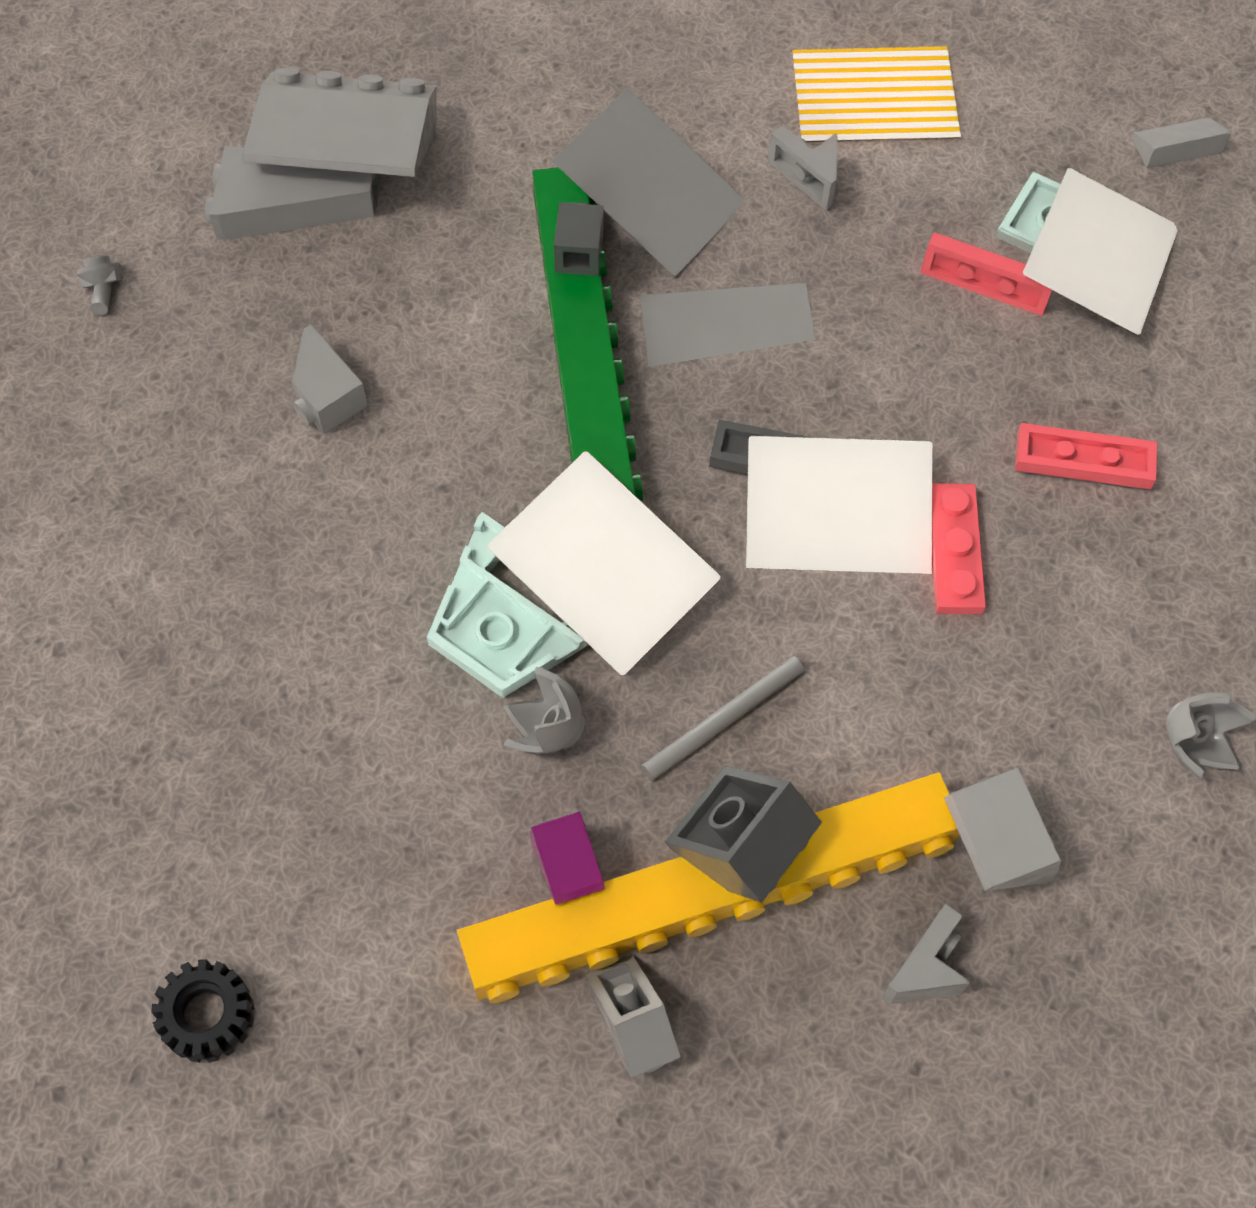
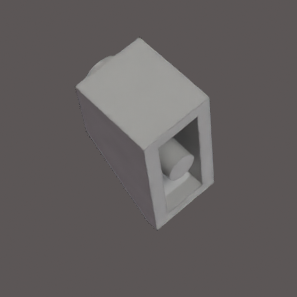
[292,324,368,434]
[585,955,680,1078]

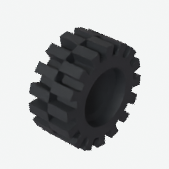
[151,959,255,1063]

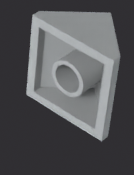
[944,768,1061,891]

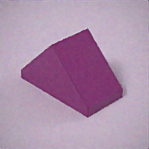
[530,811,605,905]

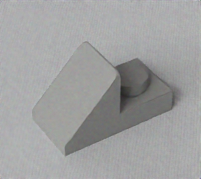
[768,125,837,211]
[882,904,970,1004]

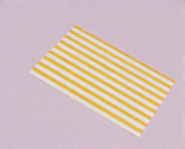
[792,46,961,141]

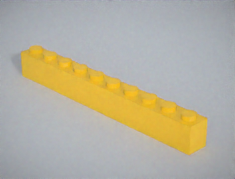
[457,772,959,1003]

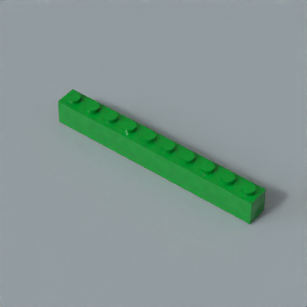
[532,167,643,501]

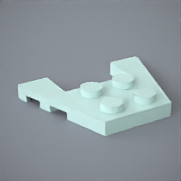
[427,512,589,698]

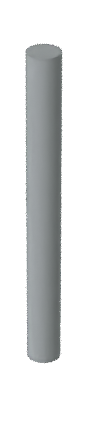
[641,656,804,781]

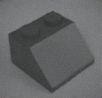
[665,766,822,903]

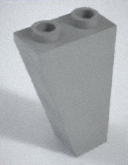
[205,146,381,240]

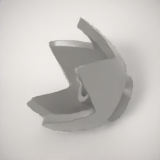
[503,667,585,754]
[1166,692,1256,779]

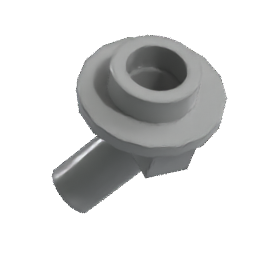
[76,256,122,315]

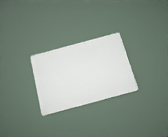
[1023,168,1178,335]
[746,436,933,574]
[487,452,720,675]

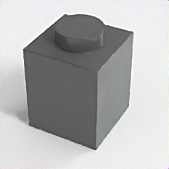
[554,202,604,276]

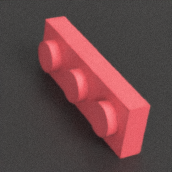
[920,232,1052,316]
[1015,423,1157,490]
[932,483,986,614]

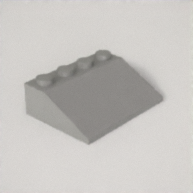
[242,68,436,177]

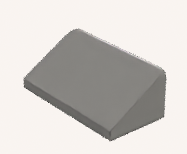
[1131,117,1231,168]

